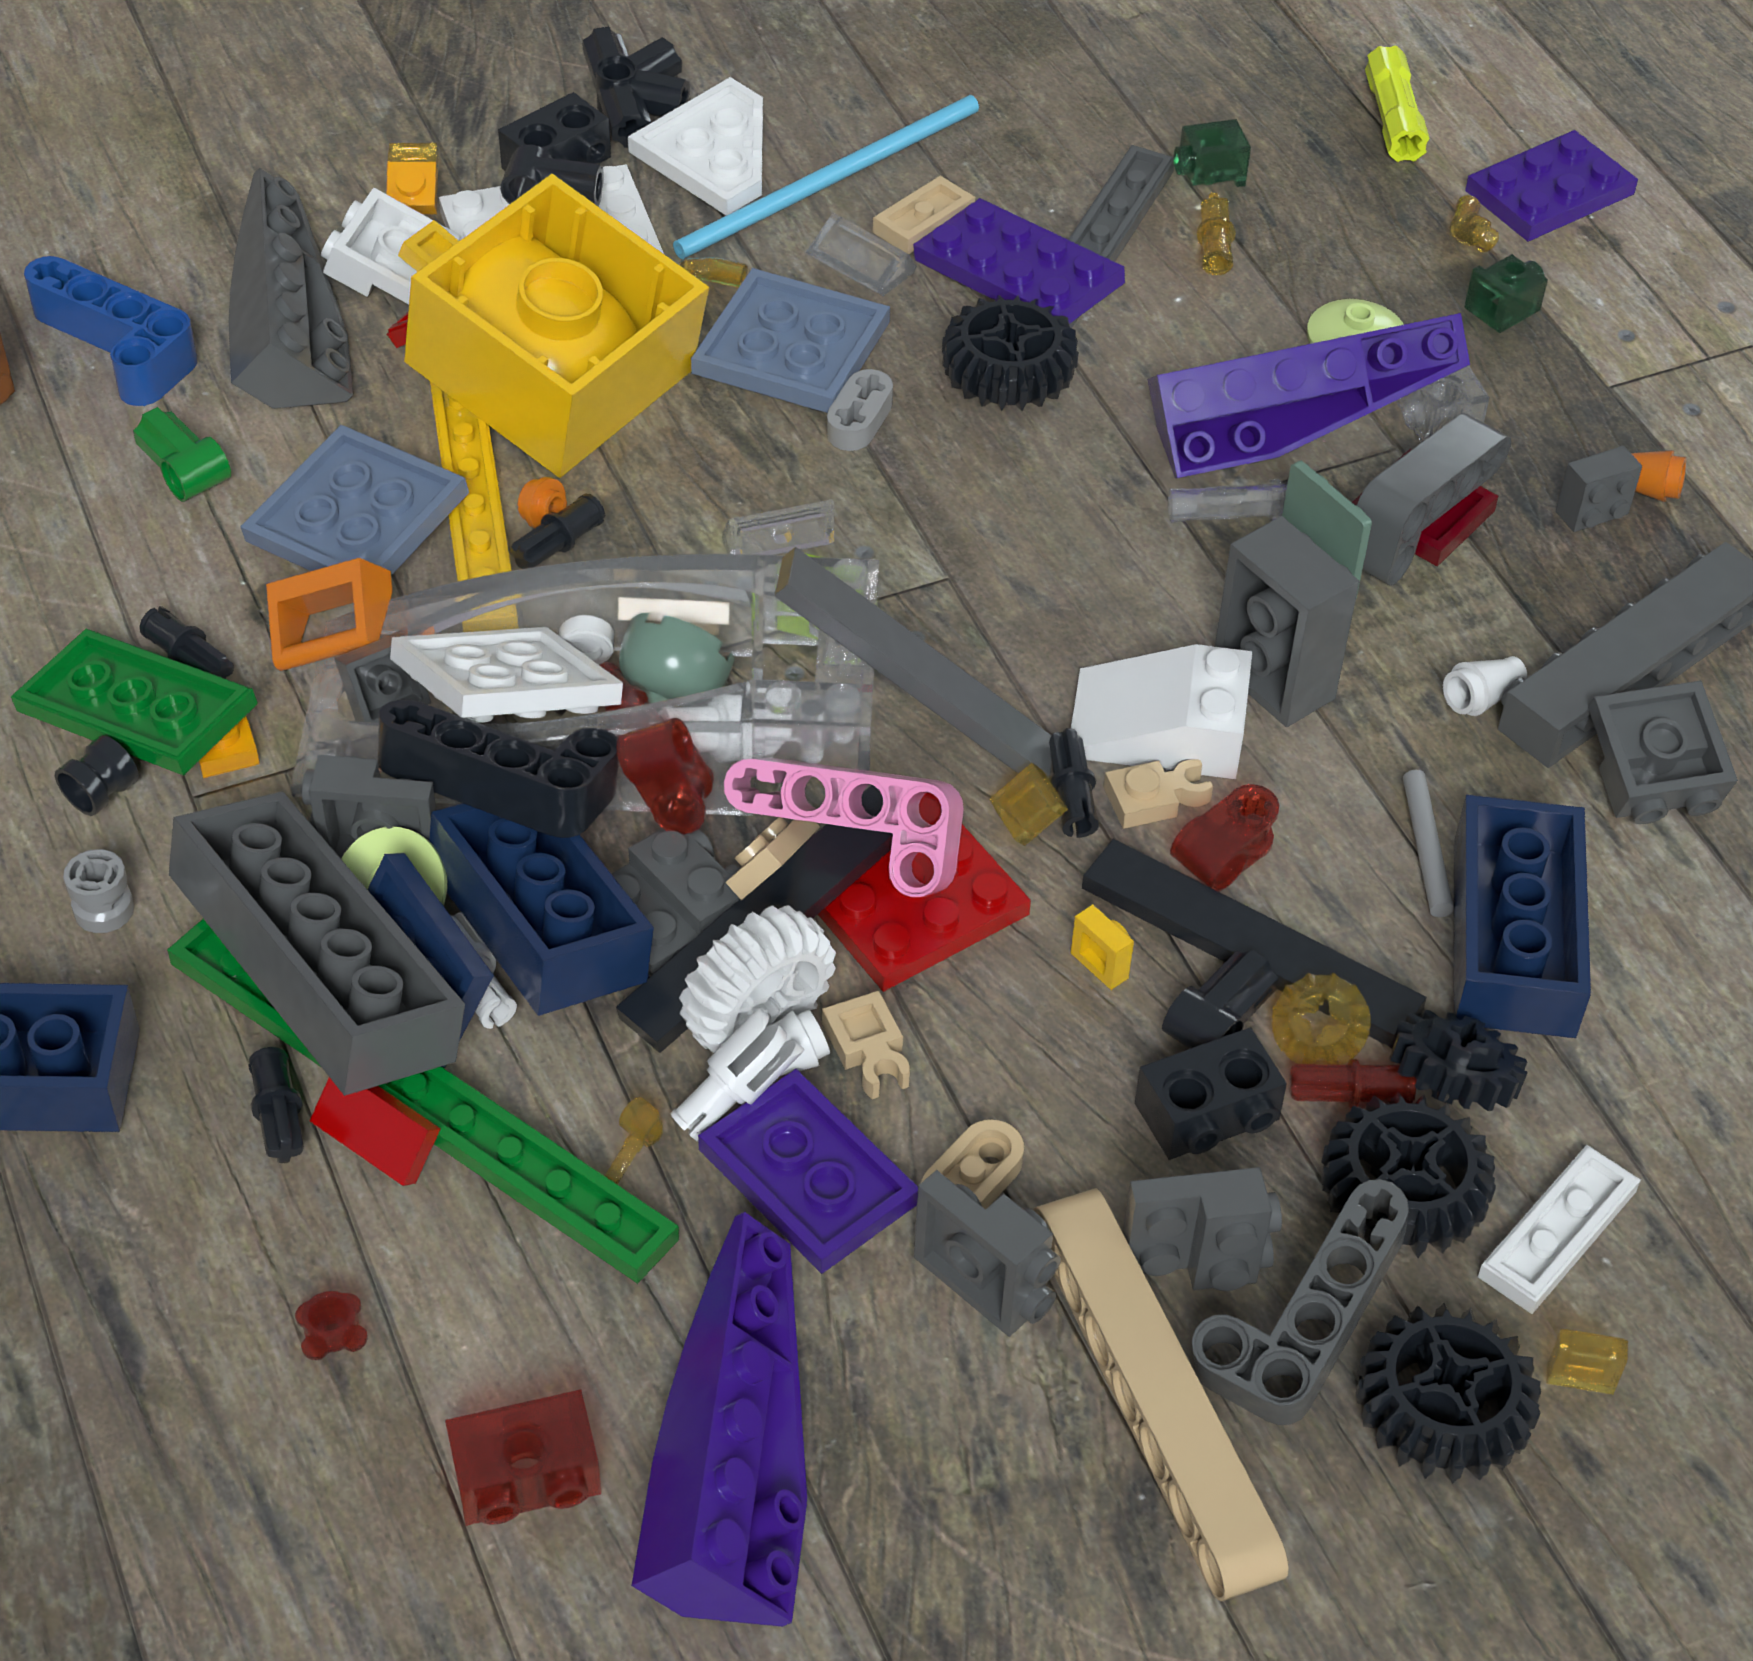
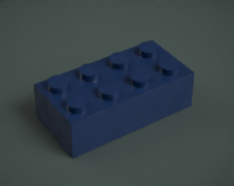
[1454,795,1591,1038]
[429,803,654,1016]
[0,983,140,1132]

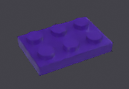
[1465,130,1638,242]
[698,1069,918,1274]

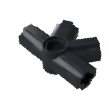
[582,26,690,148]

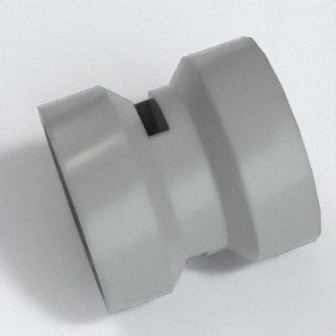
[63,849,134,933]

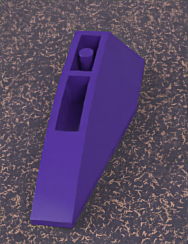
[1147,313,1470,479]
[631,1212,807,1627]

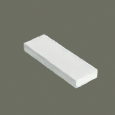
[1478,1145,1641,1314]

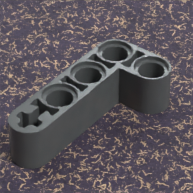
[1357,413,1512,586]
[1192,1179,1408,1425]

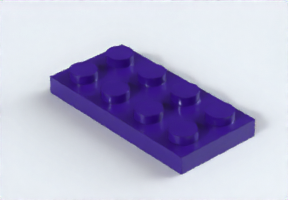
[913,198,1125,324]

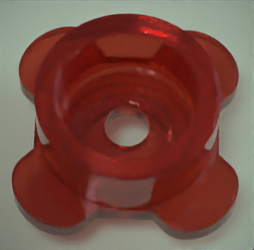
[295,1291,368,1360]

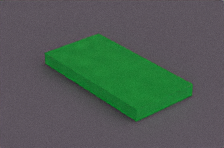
[11,628,258,776]

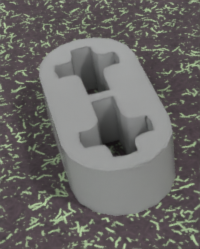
[827,369,893,451]

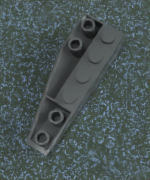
[228,168,353,409]

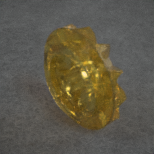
[1272,973,1371,1070]

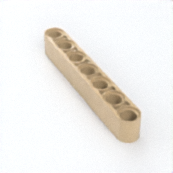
[1033,1188,1289,1602]

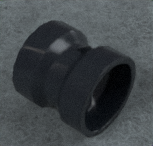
[54,735,139,816]

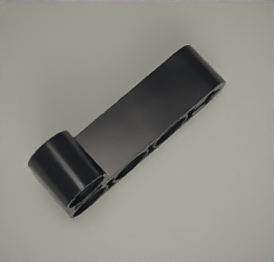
[377,700,620,838]

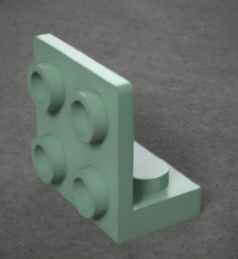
[1282,460,1372,598]

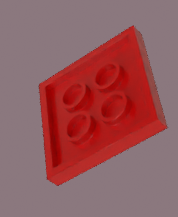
[818,792,1031,992]

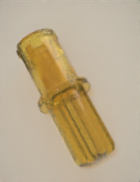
[1197,193,1236,275]

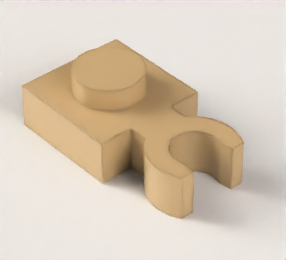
[1104,759,1213,829]
[822,991,910,1099]

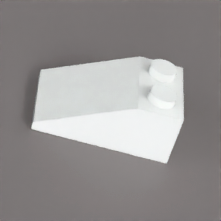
[1071,644,1252,780]

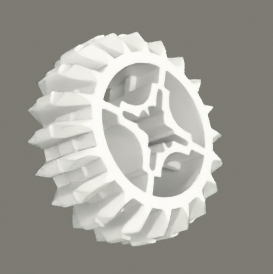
[679,905,836,1053]

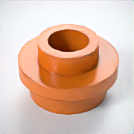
[518,477,567,529]

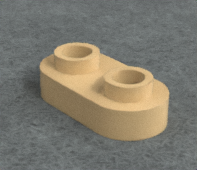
[921,1120,1024,1209]

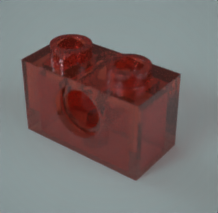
[445,1389,601,1526]

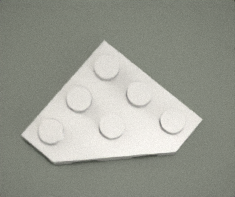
[628,77,763,216]

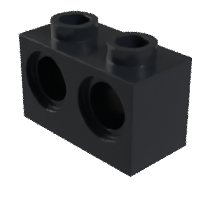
[498,92,611,171]
[1134,1027,1287,1160]

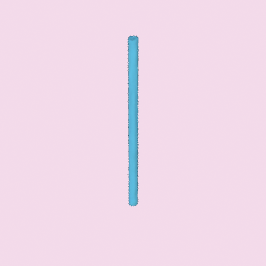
[673,95,979,259]

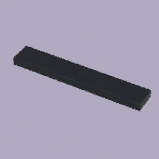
[616,785,893,1053]
[1082,838,1427,1047]

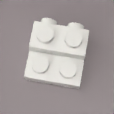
[321,188,461,304]

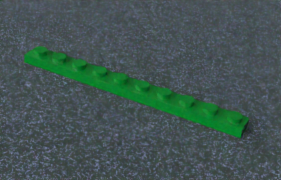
[167,919,679,1284]

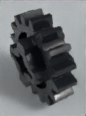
[1389,1010,1528,1111]

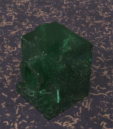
[1173,119,1251,187]
[1464,254,1548,333]

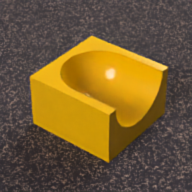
[404,174,709,478]

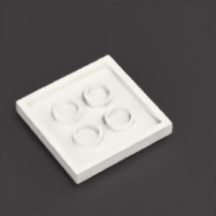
[390,627,623,723]

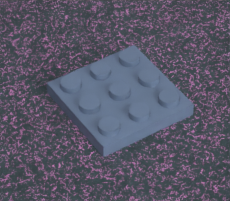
[691,268,890,413]
[240,425,469,575]

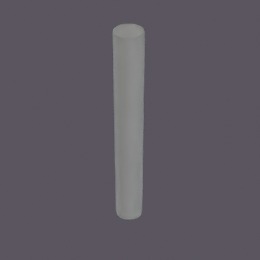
[1403,770,1454,918]

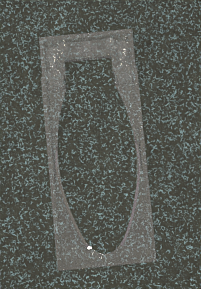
[291,554,879,816]

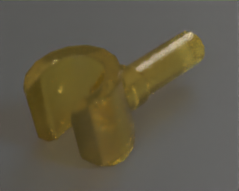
[605,1097,663,1185]

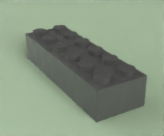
[169,791,465,1096]

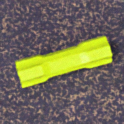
[1365,45,1430,162]

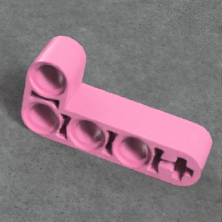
[724,758,963,897]

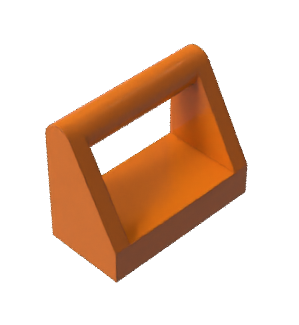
[266,558,392,671]

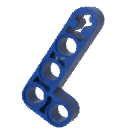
[24,256,198,406]

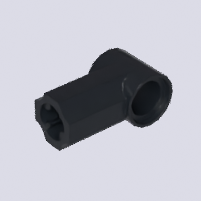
[500,144,604,207]
[1162,949,1279,1049]

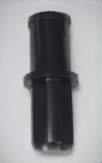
[510,493,605,569]
[139,606,234,679]
[1049,728,1099,838]
[248,1047,304,1163]

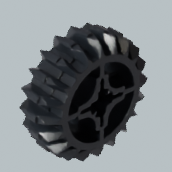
[942,295,1079,411]
[1321,1091,1496,1258]
[1356,1303,1541,1484]

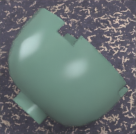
[619,613,735,718]

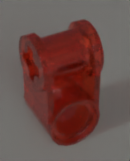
[617,717,714,834]
[1170,784,1280,892]

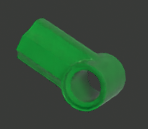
[133,407,231,502]

